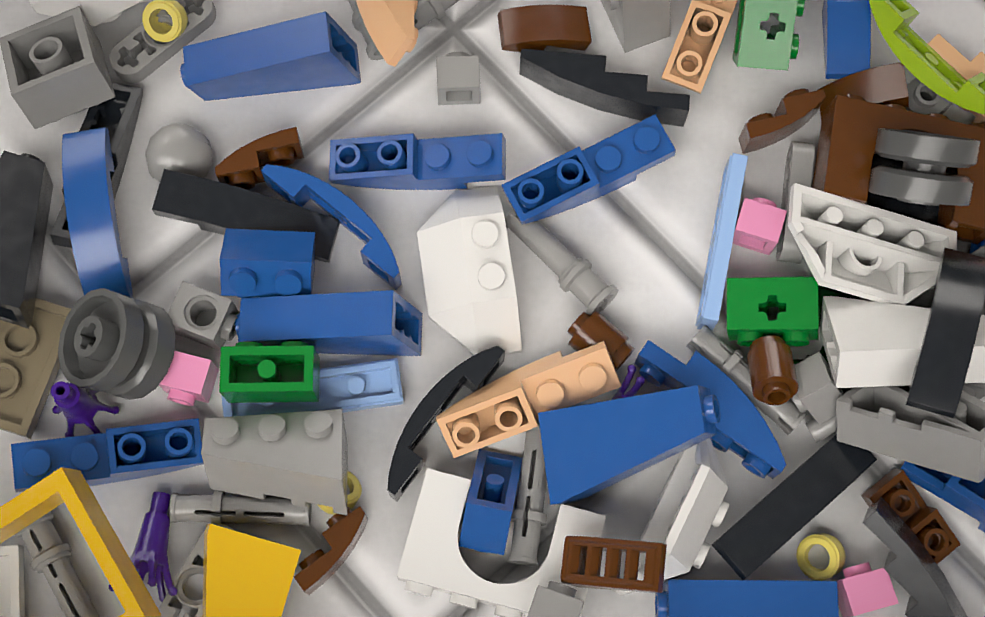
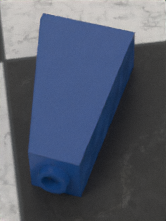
[180,11,361,101]
[235,290,423,356]
[538,385,721,505]
[655,579,839,617]

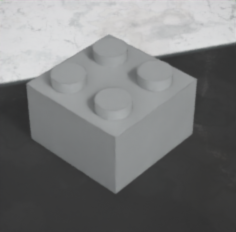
[0,6,115,129]

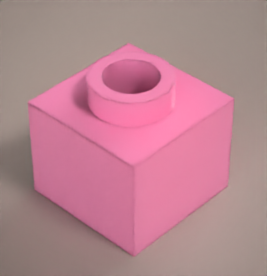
[732,198,787,255]
[159,351,219,406]
[837,562,899,617]

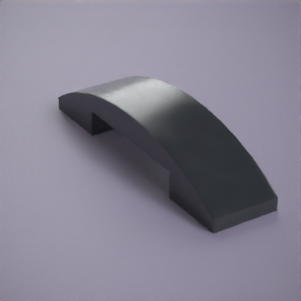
[906,248,985,418]
[387,346,505,501]

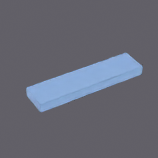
[695,153,748,331]
[221,358,404,417]

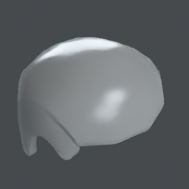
[145,123,213,182]

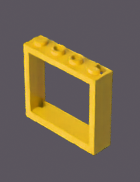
[0,467,162,617]

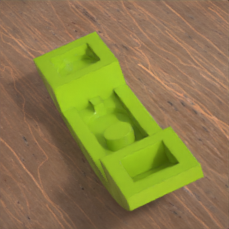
[869,0,985,115]

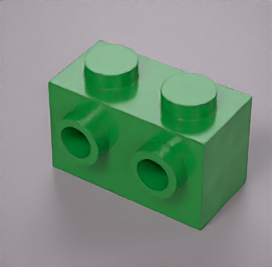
[219,341,320,403]

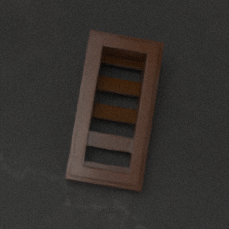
[560,536,667,593]

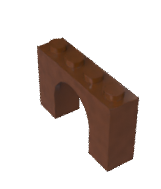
[812,94,985,245]

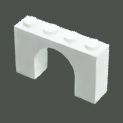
[397,468,606,617]

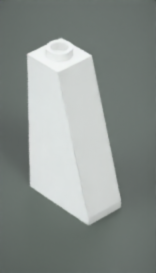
[819,296,985,388]

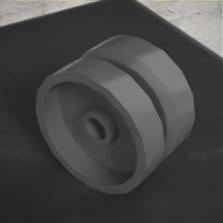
[868,128,981,206]
[58,288,176,400]

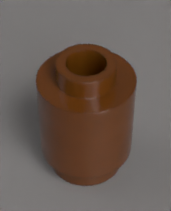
[567,311,635,371]
[747,335,799,405]

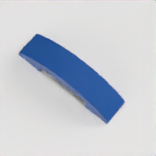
[62,127,134,299]
[261,164,402,290]

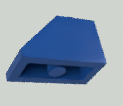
[459,449,523,555]

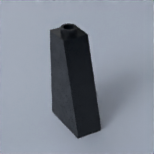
[0,151,53,329]

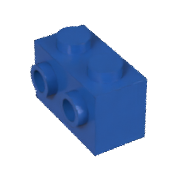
[220,228,315,298]

